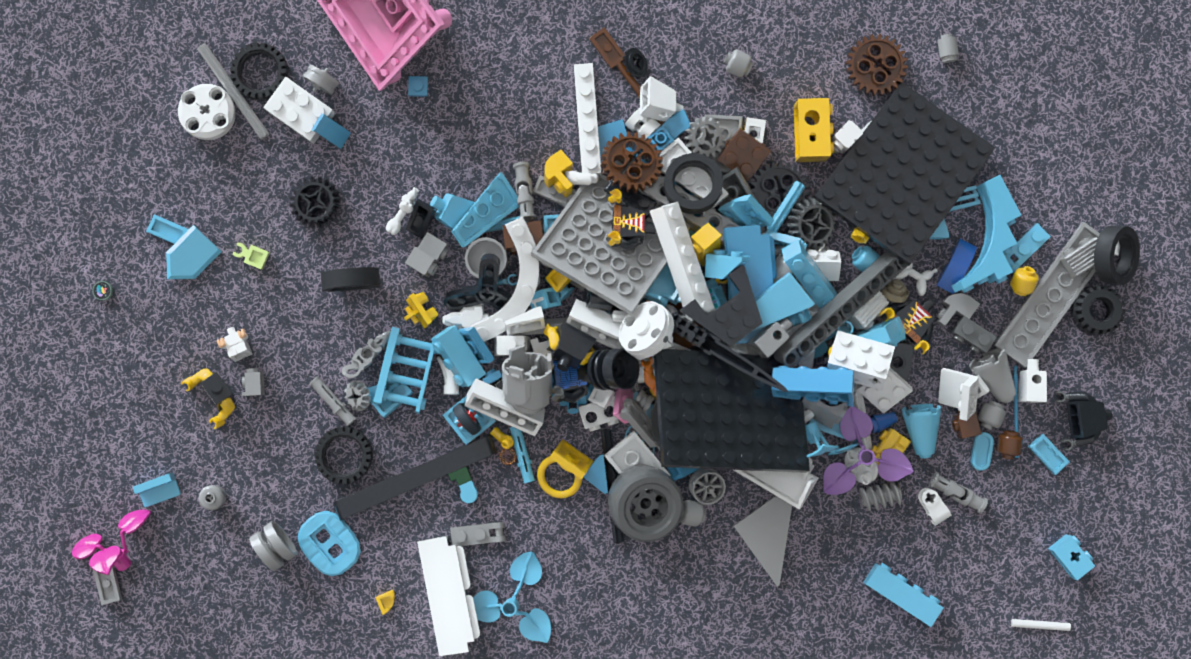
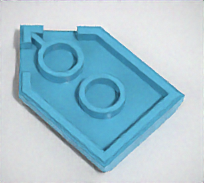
[166,225,222,279]

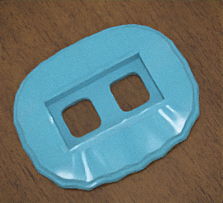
[298,511,361,576]

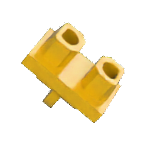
[404,292,438,329]

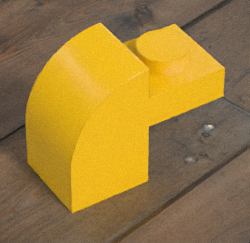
[544,150,573,198]

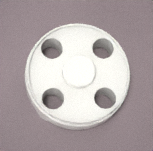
[178,84,235,140]
[619,302,674,360]

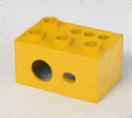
[794,98,834,162]

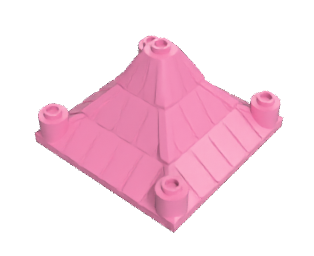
[317,0,452,91]

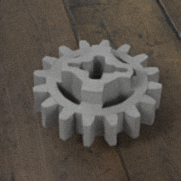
[684,116,726,157]

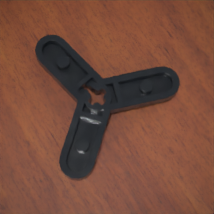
[444,253,529,312]

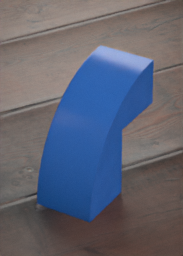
[937,238,977,294]

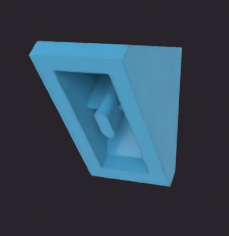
[584,454,608,494]

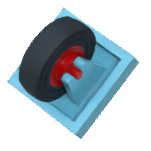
[443,396,497,445]

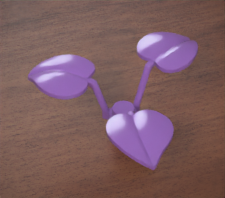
[823,406,913,495]

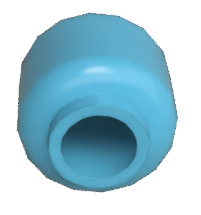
[852,246,880,272]

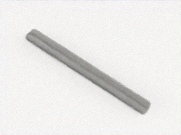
[197,43,269,140]

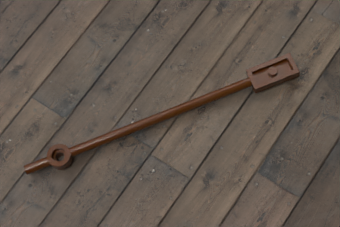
[589,27,666,126]

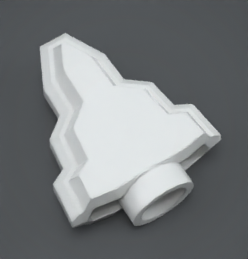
[442,304,489,329]

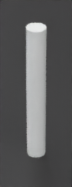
[1011,619,1071,631]

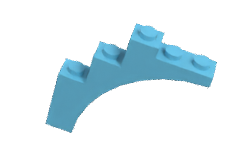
[952,175,1021,293]

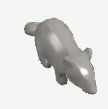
[342,331,391,378]

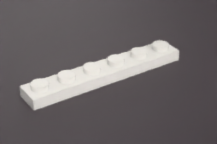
[574,63,601,175]

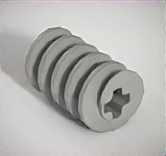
[859,481,902,511]

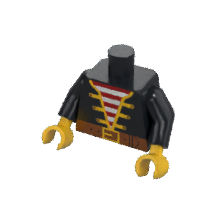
[607,189,656,251]
[880,297,935,355]

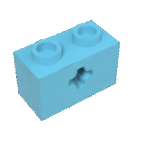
[1048,534,1095,581]

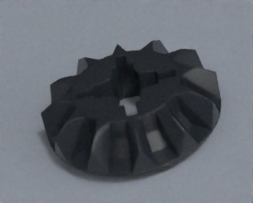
[622,48,648,79]

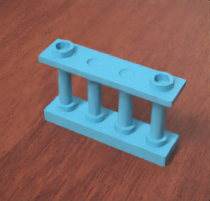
[373,327,438,414]

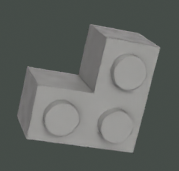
[405,232,449,278]

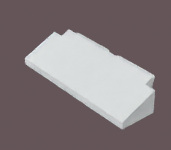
[734,457,818,509]
[417,535,480,656]

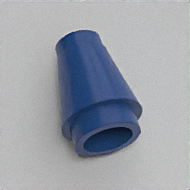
[870,412,898,433]

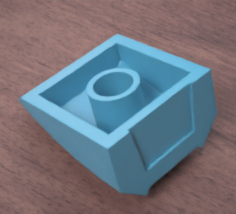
[856,316,905,347]

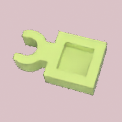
[233,243,270,270]

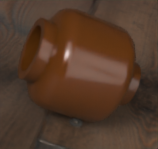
[996,430,1024,459]

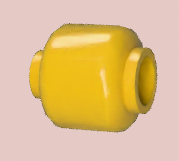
[1010,266,1039,296]

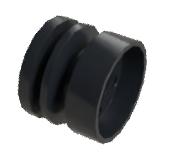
[587,348,640,390]

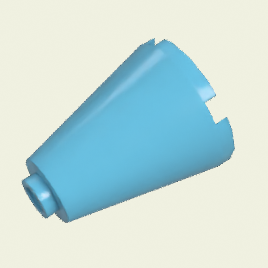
[902,404,941,458]

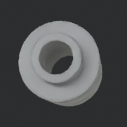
[937,34,959,63]

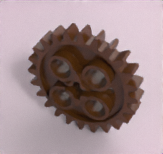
[845,34,908,96]
[600,131,663,193]

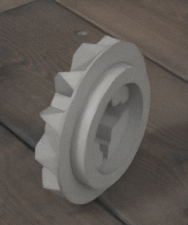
[344,381,371,411]

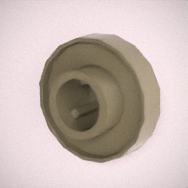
[880,279,909,303]

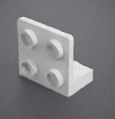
[938,368,979,421]

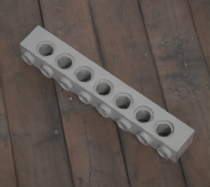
[611,159,738,250]

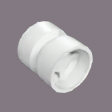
[625,108,661,140]

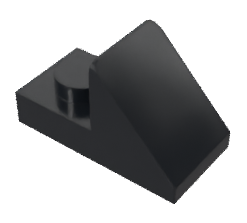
[406,199,436,239]

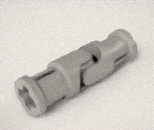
[513,162,536,222]
[928,472,988,514]

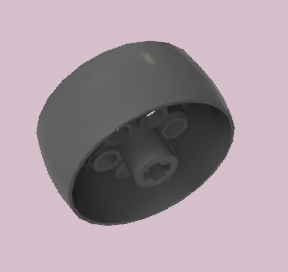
[608,465,684,542]

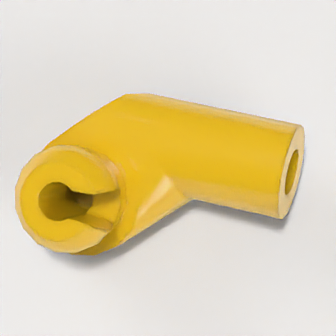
[490,427,514,449]

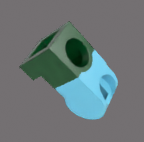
[448,466,478,503]

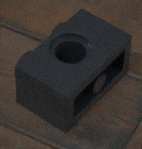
[890,343,915,383]

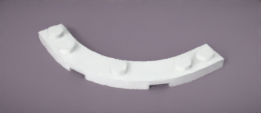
[469,216,539,342]

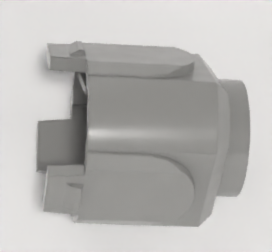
[502,345,553,414]

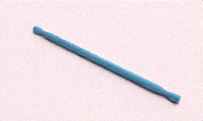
[1013,366,1019,458]

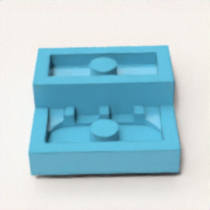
[718,194,774,227]

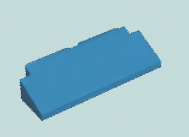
[723,225,780,344]

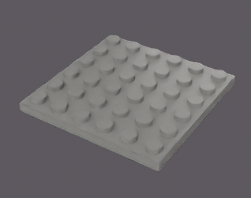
[531,174,691,315]

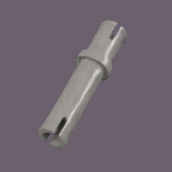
[309,376,357,427]

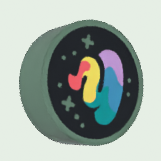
[92,281,113,300]

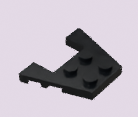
[680,265,763,347]

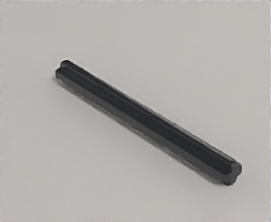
[601,429,624,543]

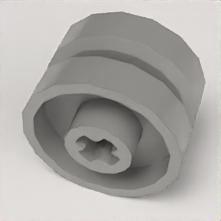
[465,237,508,278]
[249,521,298,571]

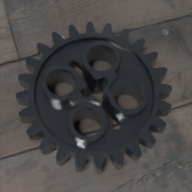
[749,161,810,223]

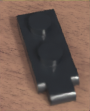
[604,180,657,219]

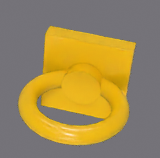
[537,439,593,498]

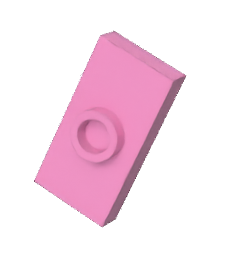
[613,388,634,424]

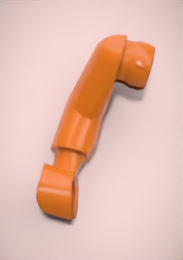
[641,356,656,396]

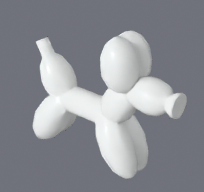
[386,187,419,235]
[893,256,938,296]

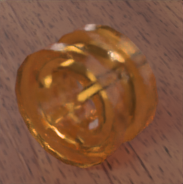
[499,448,517,465]

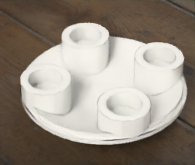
[844,447,878,485]

